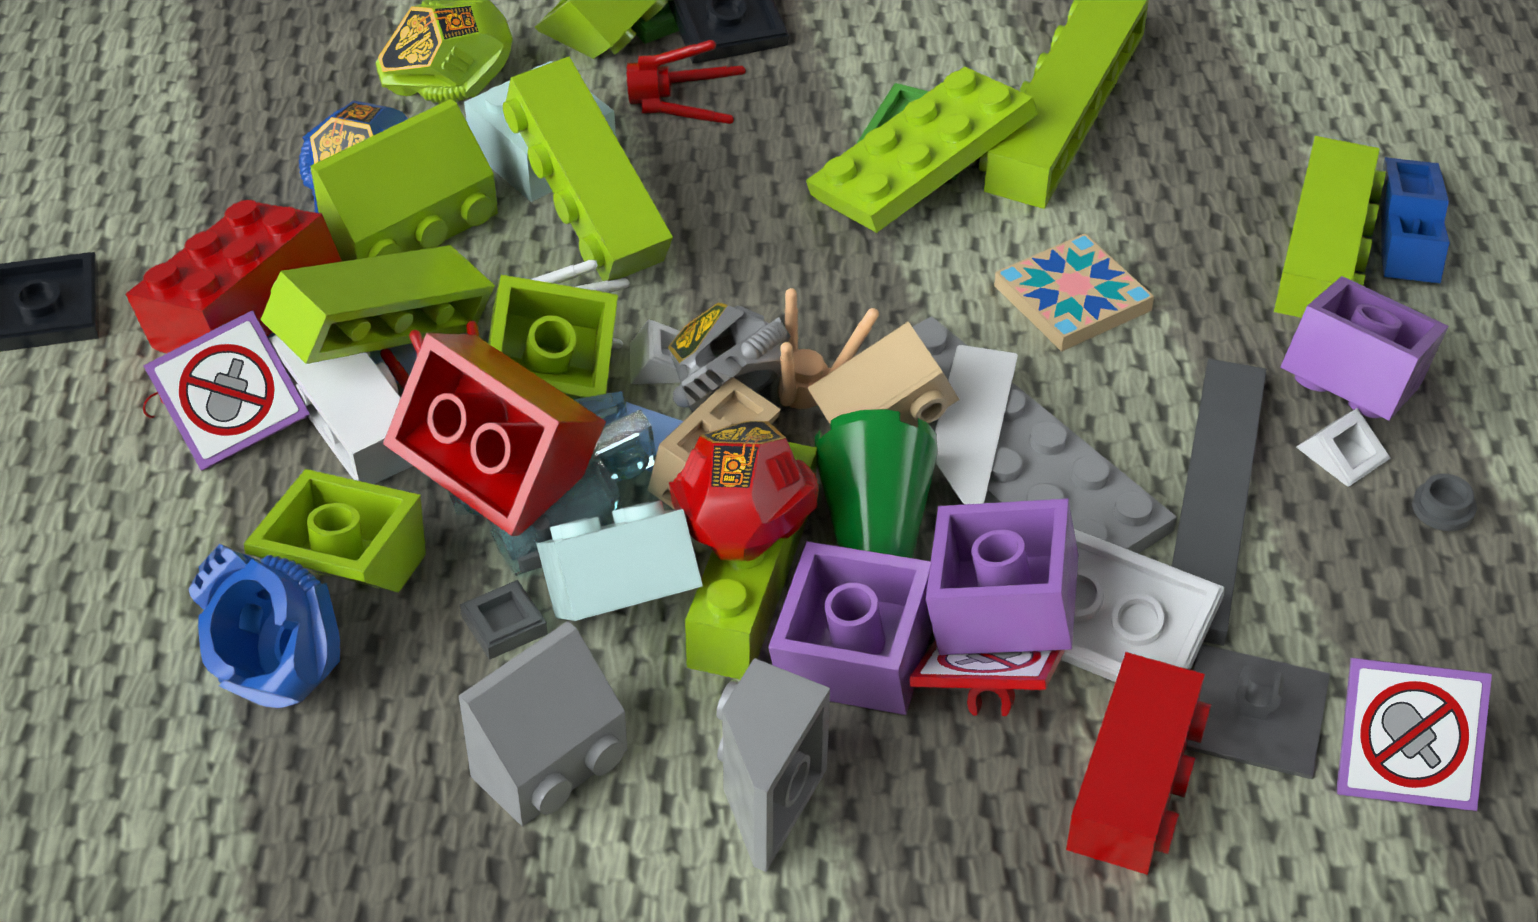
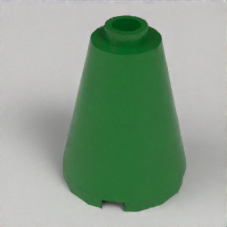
[815,409,938,558]

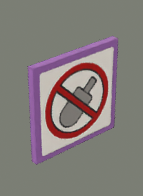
[143,311,310,471]
[1337,658,1492,811]

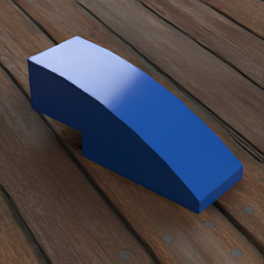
[1381,157,1450,284]

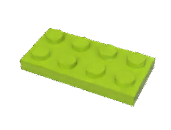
[806,66,1038,233]

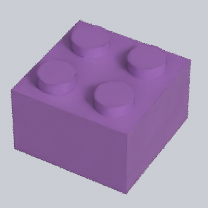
[1280,276,1449,421]
[926,499,1079,655]
[768,541,933,715]

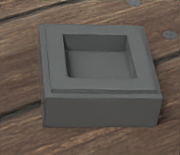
[460,580,548,660]

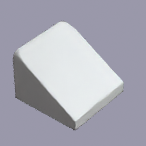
[630,319,681,384]
[1296,408,1391,487]

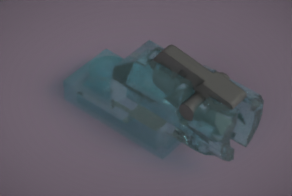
[487,410,656,577]

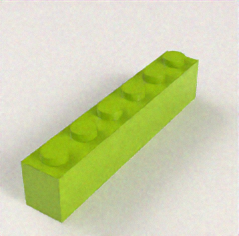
[979,0,1149,209]

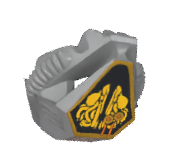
[668,302,791,412]

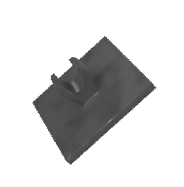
[1186,644,1330,779]

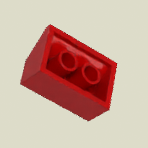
[383,333,606,536]

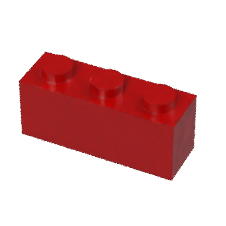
[1066,652,1212,875]

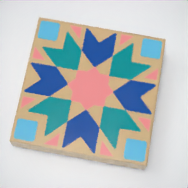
[994,233,1154,351]

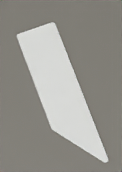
[935,345,1018,505]

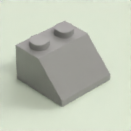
[459,621,627,827]
[717,658,830,872]

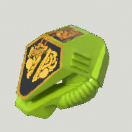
[375,0,513,104]

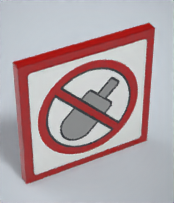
[910,640,1065,716]

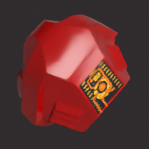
[669,421,819,561]

